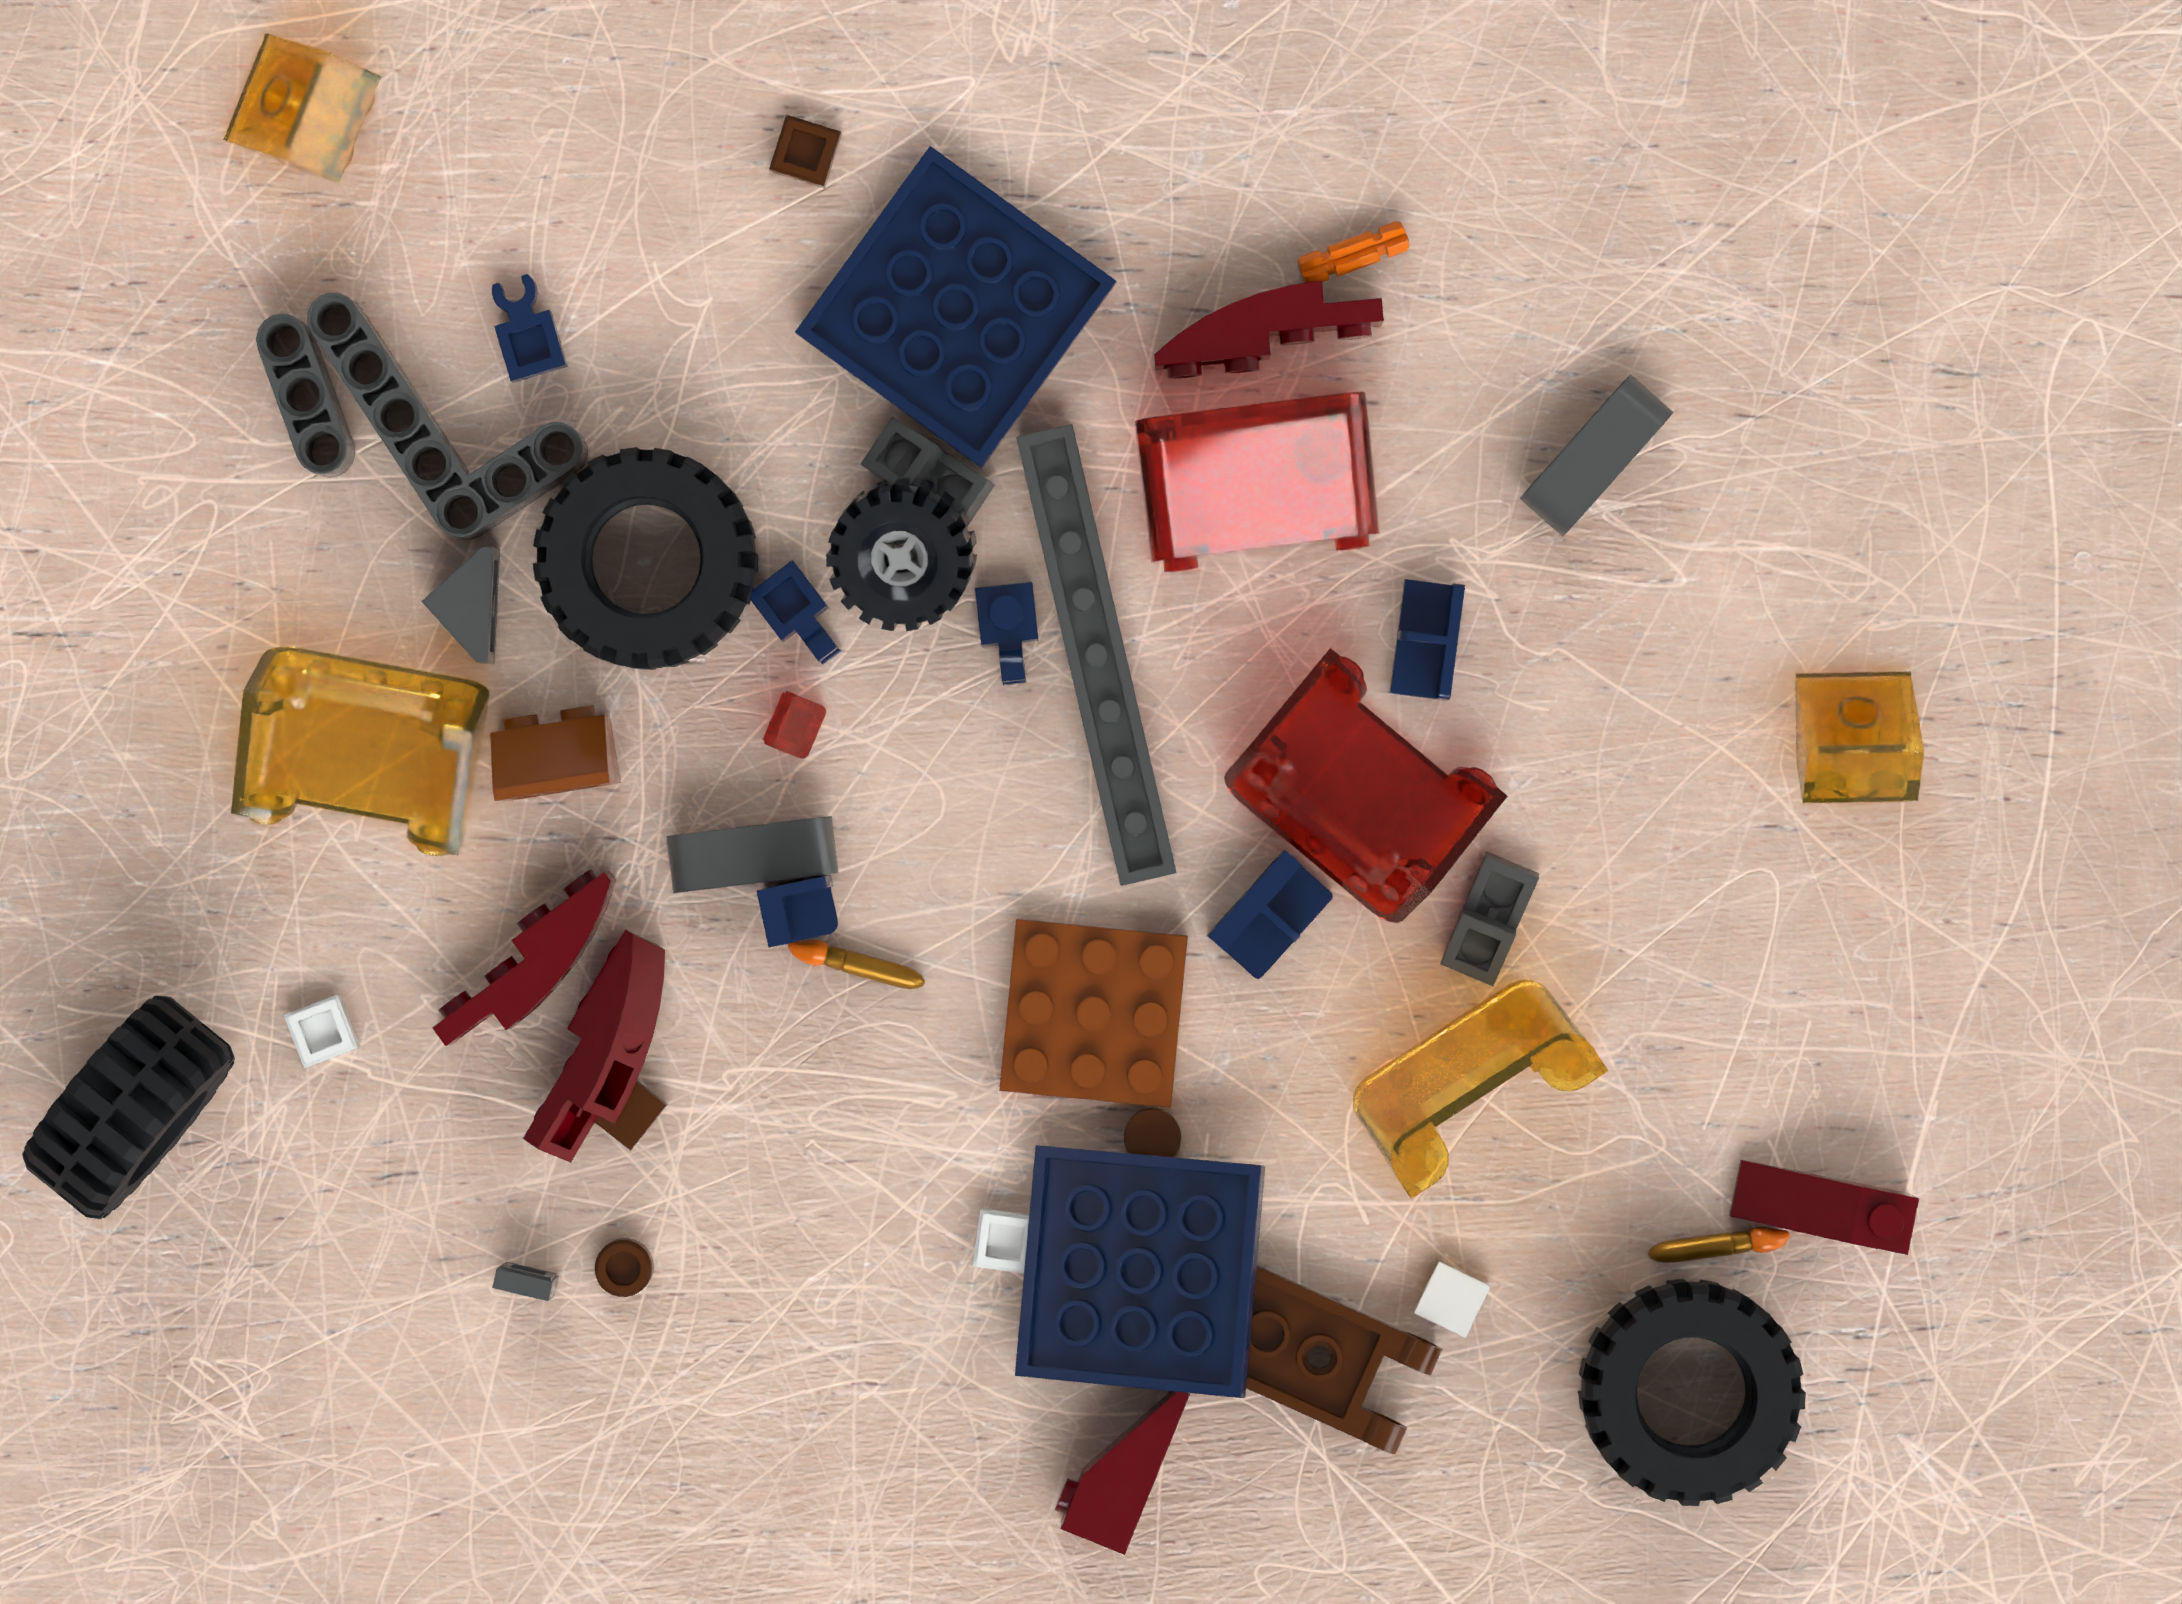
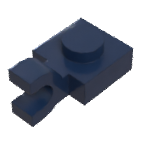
[750,560,841,665]
[975,582,1039,686]

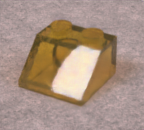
[223,33,381,184]
[1795,671,1924,803]

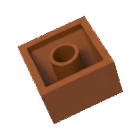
[490,705,621,801]

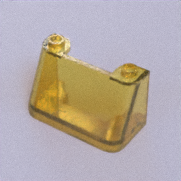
[231,646,489,856]
[1353,980,1608,1199]

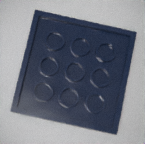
[795,146,1117,469]
[1015,1145,1265,1398]

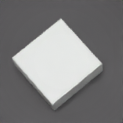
[284,994,360,1068]
[973,1208,1029,1274]
[1413,1260,1491,1338]

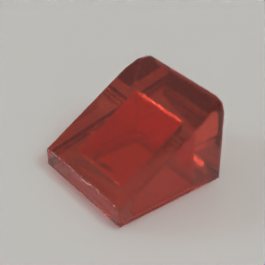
[763,691,826,759]

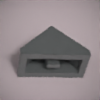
[421,547,500,664]

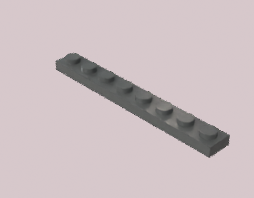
[1016,424,1177,886]

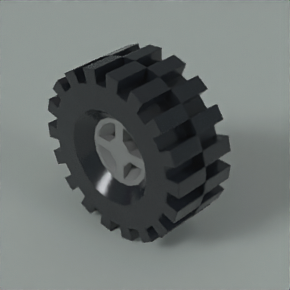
[826,478,977,631]

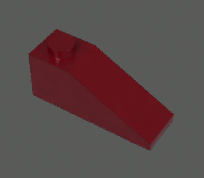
[1729,1159,1919,1255]
[1055,1391,1190,1555]

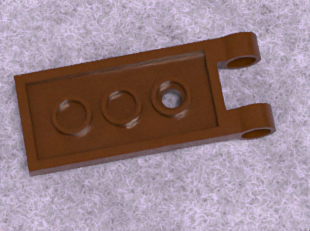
[1246,1265,1443,1454]

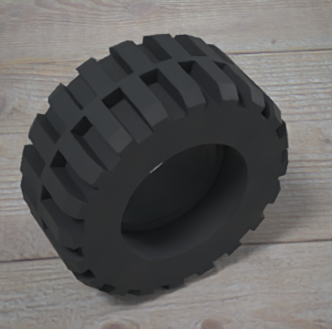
[533,447,758,670]
[22,995,235,1219]
[1578,1279,1806,1506]

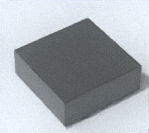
[492,1262,559,1301]

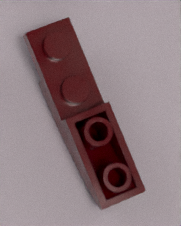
[1154,280,1384,379]
[432,869,616,1046]
[523,929,665,1163]

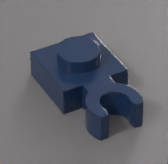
[492,274,568,383]

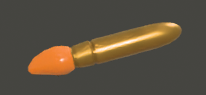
[788,939,925,989]
[1648,1227,1790,1263]

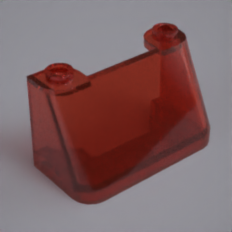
[1134,392,1380,573]
[1224,648,1508,923]

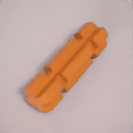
[1298,221,1410,283]

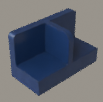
[1389,579,1465,701]
[1207,850,1333,979]
[757,875,838,948]

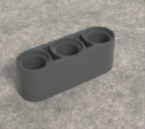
[256,314,355,478]
[1520,374,1673,537]
[666,816,839,893]

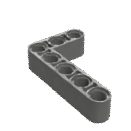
[307,293,588,540]

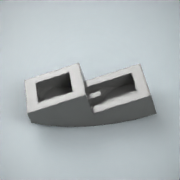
[861,417,995,527]
[1440,851,1539,986]

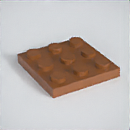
[999,919,1188,1108]

